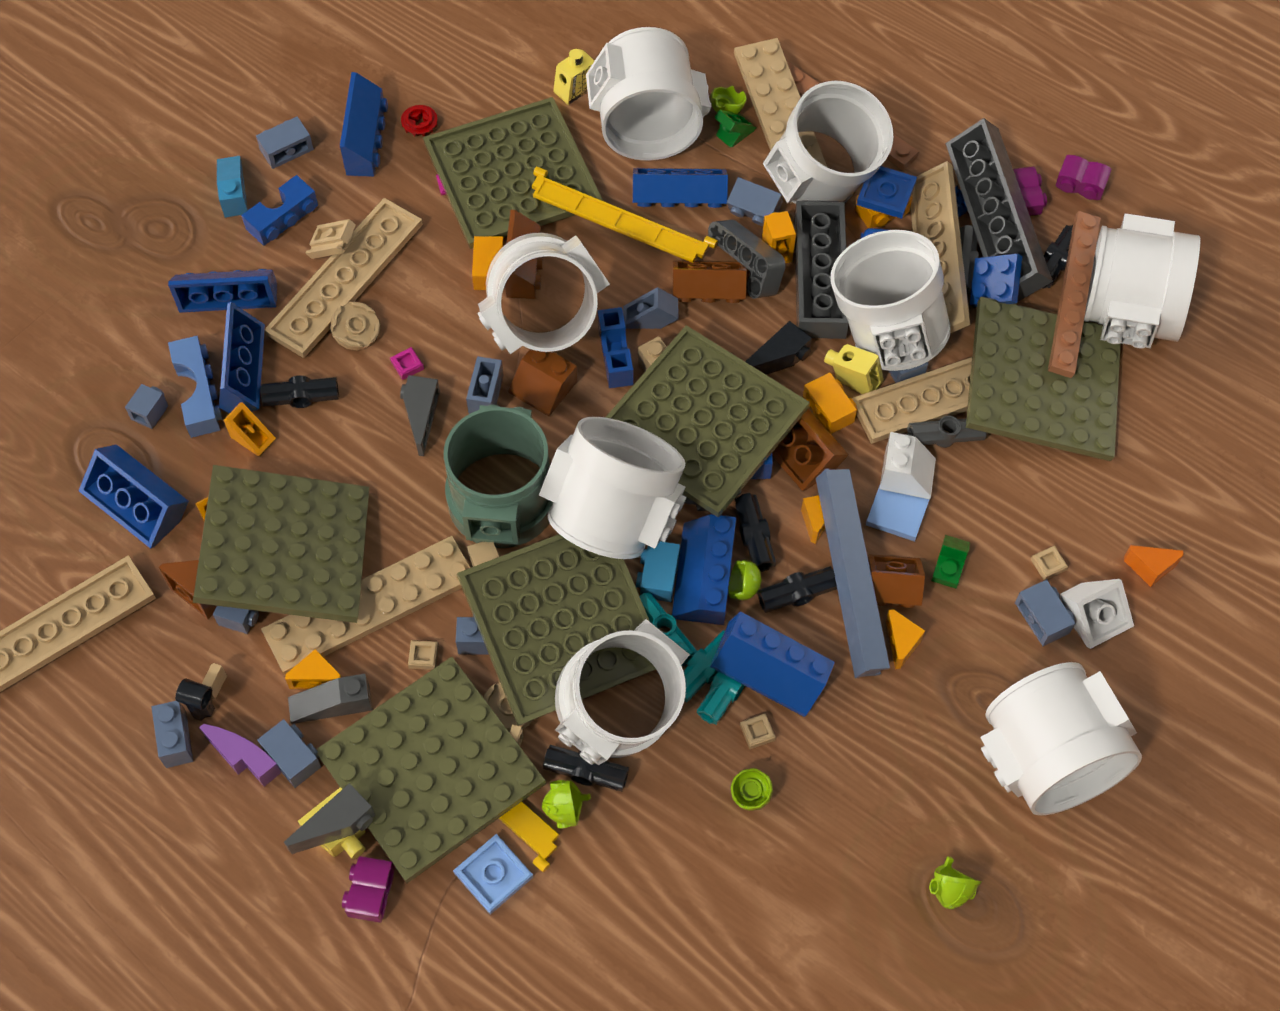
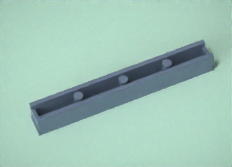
[816,469,890,678]

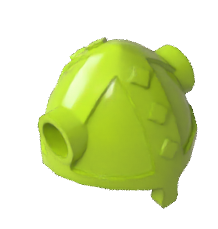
[542,780,591,828]
[929,856,982,909]

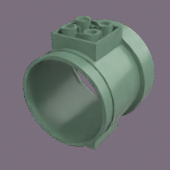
[444,404,553,548]

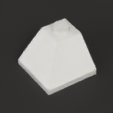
[1060,579,1134,649]

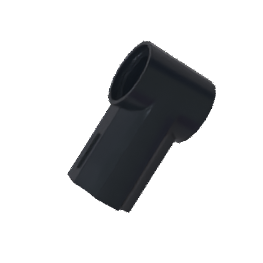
[175,678,215,721]

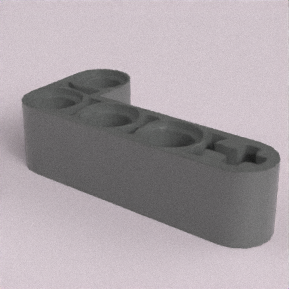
[708,220,785,299]

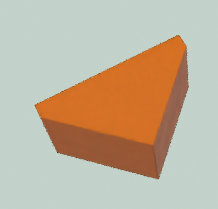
[1124,545,1183,587]

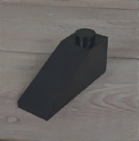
[745,321,812,375]

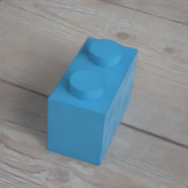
[636,541,680,602]

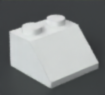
[879,432,936,499]

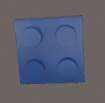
[856,166,917,219]
[969,254,1022,307]

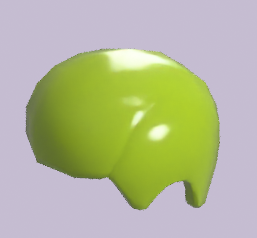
[709,86,747,114]
[728,560,762,600]
[730,768,773,811]

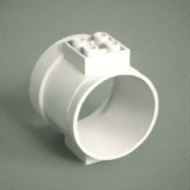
[586,27,711,161]
[763,81,894,204]
[1084,214,1200,348]
[830,230,951,371]
[477,233,610,354]
[539,417,686,559]
[555,619,690,765]
[980,662,1142,815]

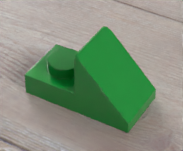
[714,110,757,147]
[931,535,970,589]

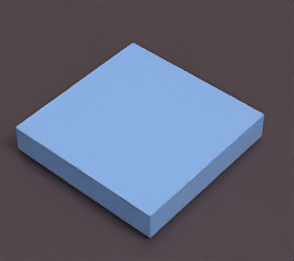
[866,485,930,542]
[453,834,533,915]

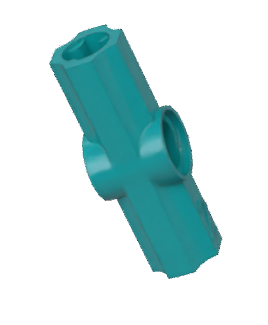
[639,592,697,666]
[683,630,725,703]
[697,672,745,725]

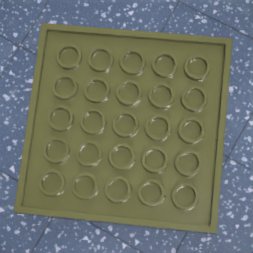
[423,97,603,249]
[966,297,1120,461]
[605,325,810,518]
[193,465,369,623]
[457,534,656,726]
[316,657,546,883]

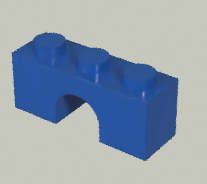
[241,175,318,246]
[597,307,633,388]

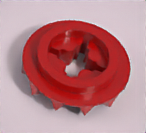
[401,105,438,137]

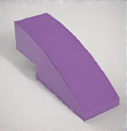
[199,724,281,787]

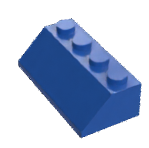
[340,72,388,177]
[633,168,728,208]
[168,269,277,313]
[219,302,265,413]
[79,445,189,549]
[672,514,736,625]
[710,611,835,717]

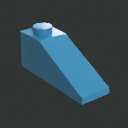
[217,156,248,218]

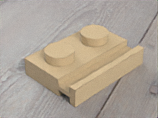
[305,219,356,259]

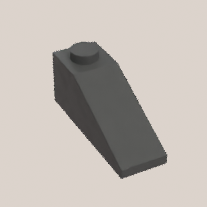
[400,375,440,456]
[288,674,372,724]
[284,783,375,854]

